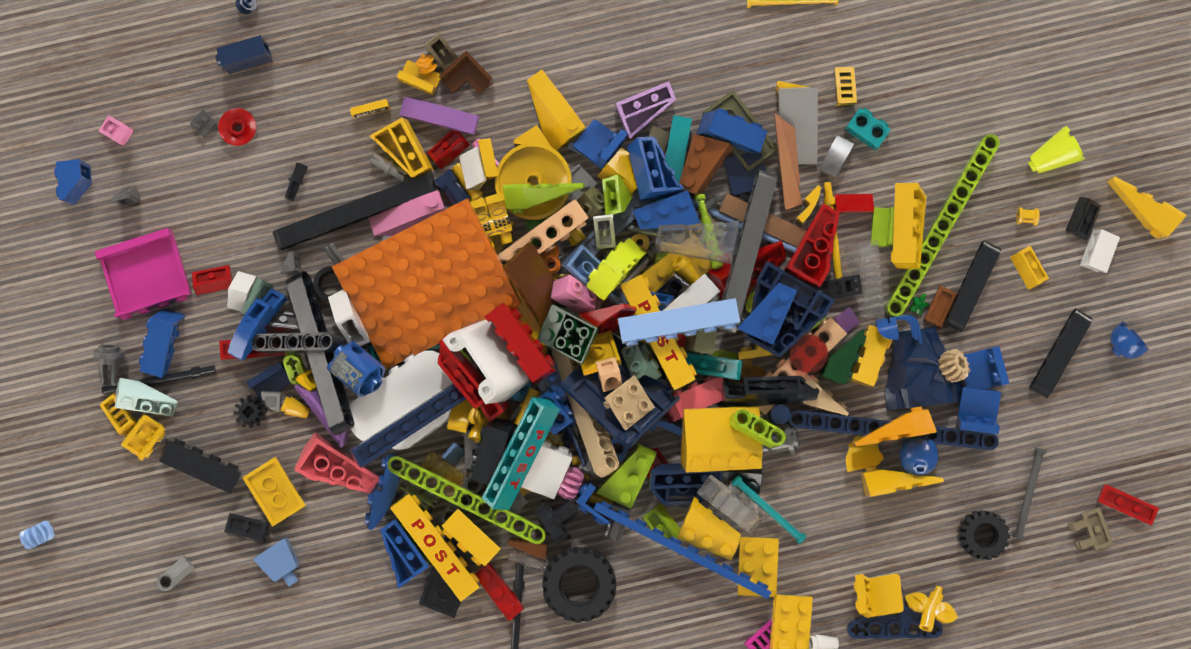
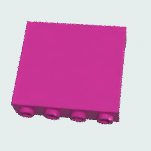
[94,228,192,320]

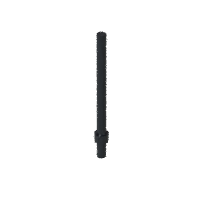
[101,365,216,394]
[511,565,525,649]

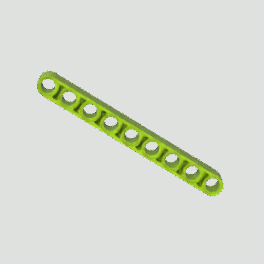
[387,456,546,544]

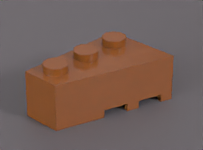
[679,134,734,197]

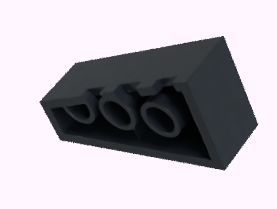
[159,436,241,494]

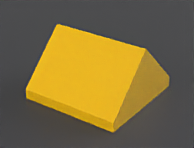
[597,147,637,195]

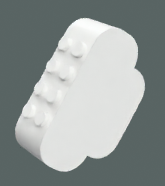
[350,351,453,450]

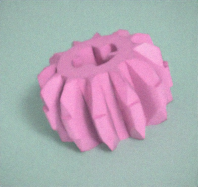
[557,466,584,501]

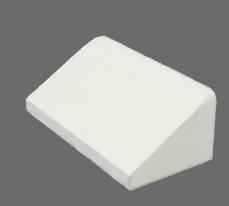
[459,147,487,190]

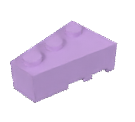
[614,82,676,139]

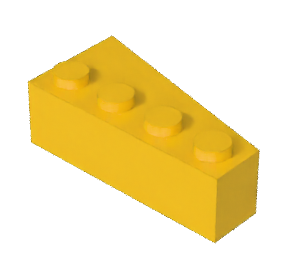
[891,183,927,269]

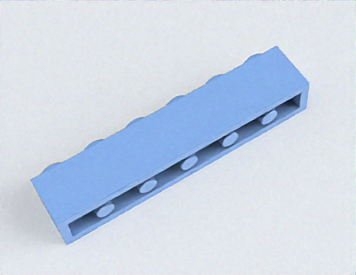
[618,298,740,346]

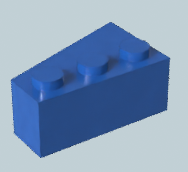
[139,308,185,378]
[380,518,432,588]

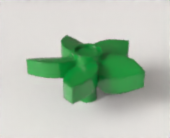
[909,293,930,316]

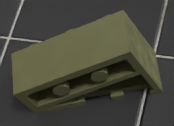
[677,330,717,356]

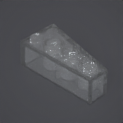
[655,221,740,264]

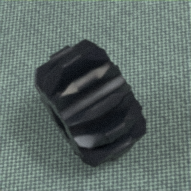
[233,396,267,428]

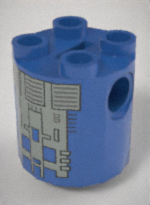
[327,341,385,397]

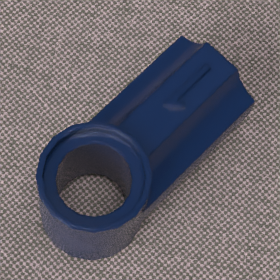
[435,169,470,205]

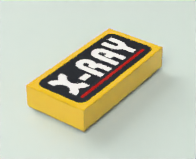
[350,99,391,119]

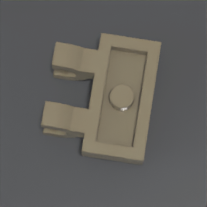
[1068,507,1113,551]

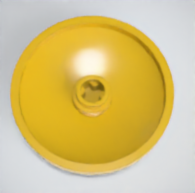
[495,143,572,220]

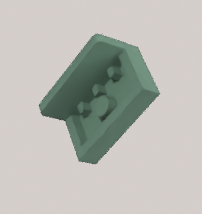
[621,341,662,380]

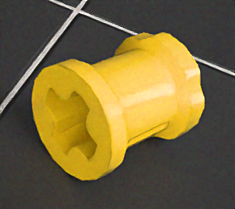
[1016,207,1040,226]

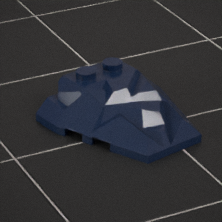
[745,261,835,357]
[884,327,962,410]

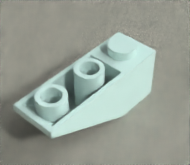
[115,378,177,417]

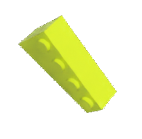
[586,238,647,301]

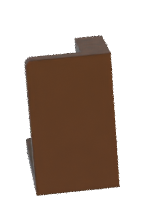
[439,50,494,95]

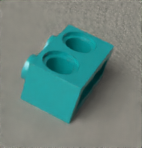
[844,108,891,151]

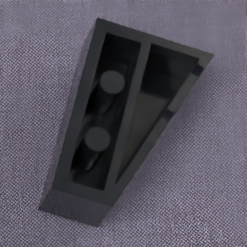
[470,417,514,484]

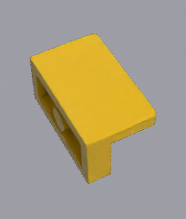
[397,60,440,96]

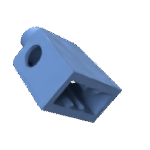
[254,537,300,587]

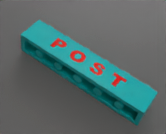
[482,397,560,510]

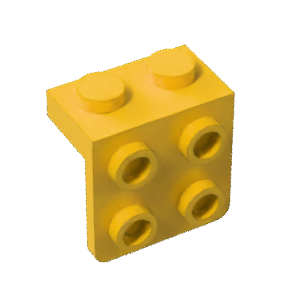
[854,574,904,618]

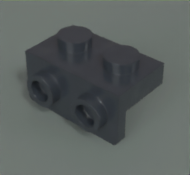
[721,469,762,494]

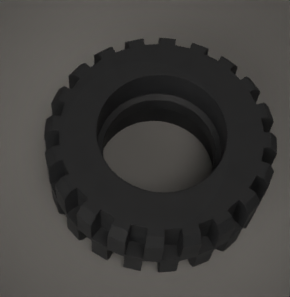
[542,546,616,623]

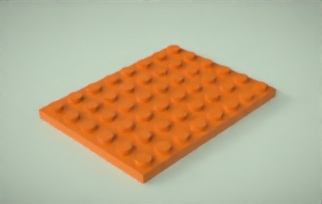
[332,198,522,369]

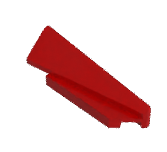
[437,336,509,422]

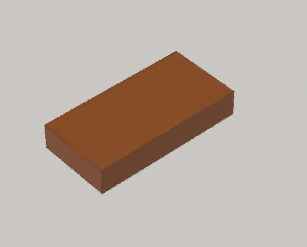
[923,285,957,328]

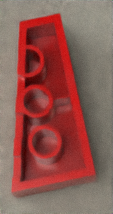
[484,303,556,384]

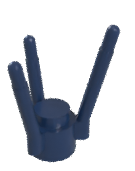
[562,424,586,467]

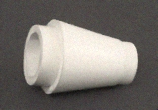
[809,634,839,649]

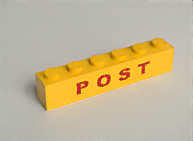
[620,275,697,391]
[390,493,480,602]

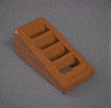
[508,538,548,559]

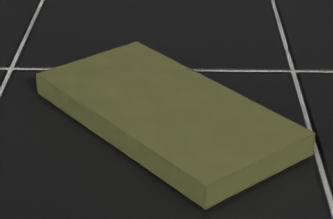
[703,90,777,172]

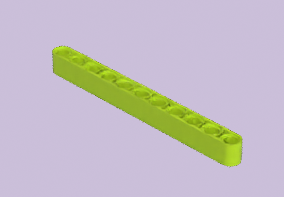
[885,134,1000,317]

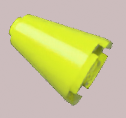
[1028,126,1085,174]

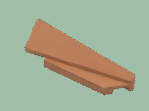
[774,113,802,210]

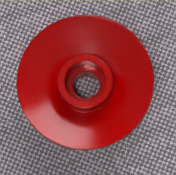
[218,108,257,146]

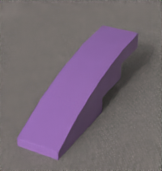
[399,97,480,135]

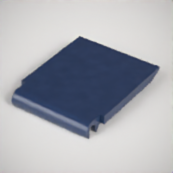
[559,334,680,447]

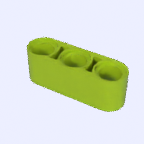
[729,409,786,448]

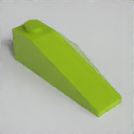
[503,183,585,214]

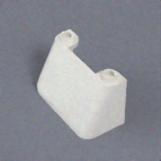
[442,320,530,404]

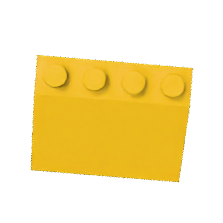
[680,406,763,473]

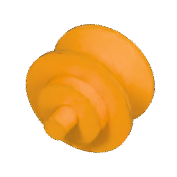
[416,54,437,75]

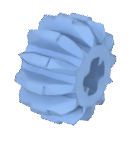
[19,521,55,549]

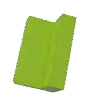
[870,207,894,247]

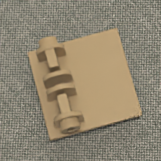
[603,375,655,430]

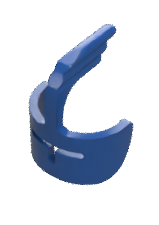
[876,315,922,344]

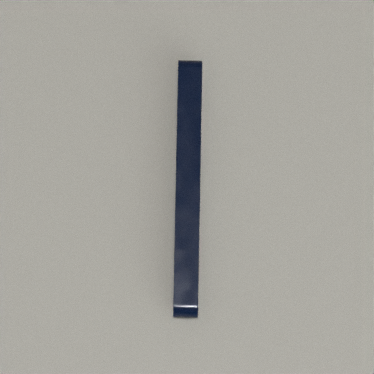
[787,410,999,450]

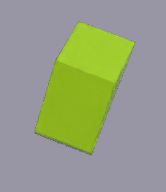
[602,175,633,215]

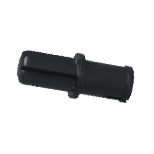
[285,163,308,201]

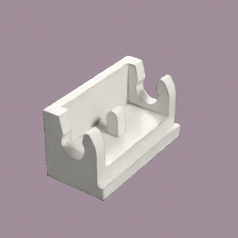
[1080,229,1120,273]

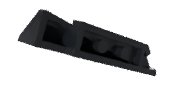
[722,376,820,407]

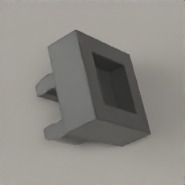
[190,110,217,137]

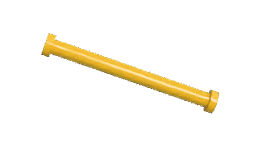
[746,0,839,8]

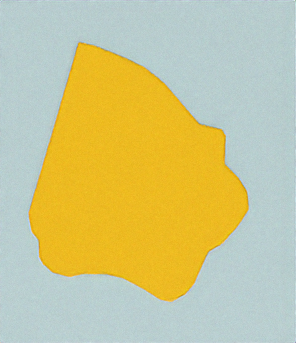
[846,435,884,472]

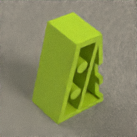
[596,444,657,509]

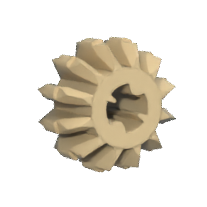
[938,349,970,383]

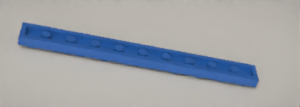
[593,500,771,599]

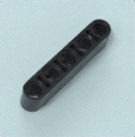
[944,240,1002,332]
[1029,308,1093,399]
[252,332,343,354]

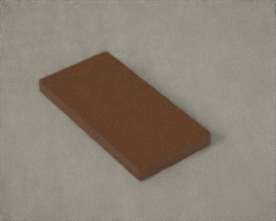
[502,242,565,328]

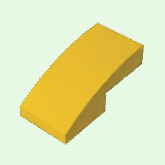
[796,185,821,225]

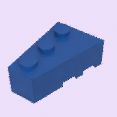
[696,108,768,154]
[627,136,684,200]
[633,190,701,231]
[737,283,797,344]

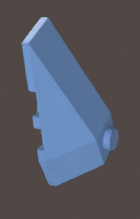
[561,245,629,305]

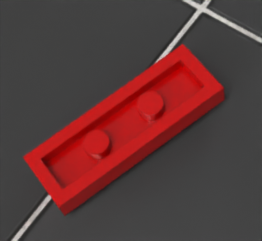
[1096,484,1159,526]
[475,563,525,621]

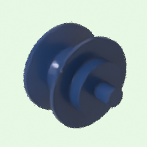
[235,0,257,15]

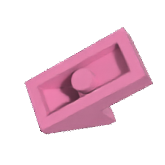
[99,115,133,146]

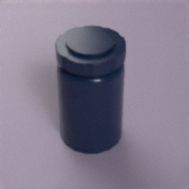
[768,405,791,424]

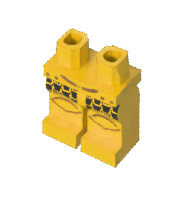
[471,192,512,248]

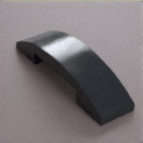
[810,275,863,299]

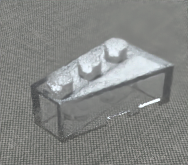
[697,474,765,535]

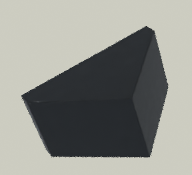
[656,271,690,304]

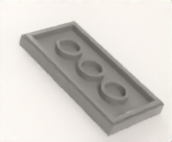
[779,87,818,164]

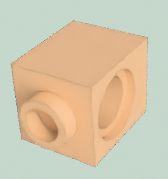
[596,357,622,392]

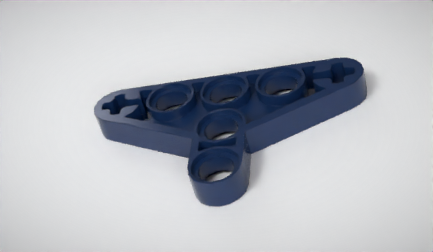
[846,586,943,639]

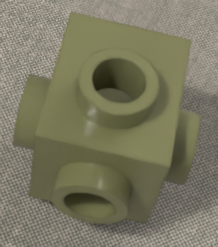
[577,186,605,221]

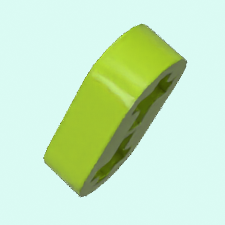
[283,353,307,385]

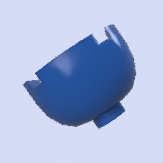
[1110,321,1149,359]
[899,437,938,476]

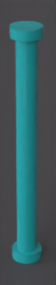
[731,475,806,544]

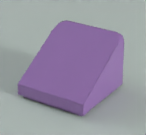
[833,307,860,333]

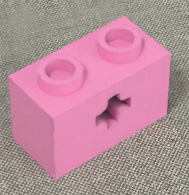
[551,275,597,314]

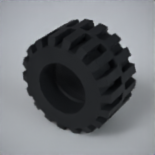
[957,510,1010,560]

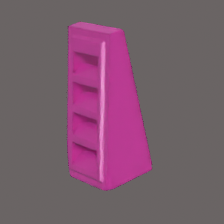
[744,618,772,649]

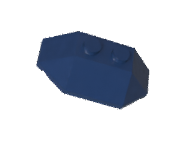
[649,463,723,506]

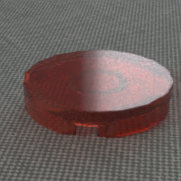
[789,334,828,373]

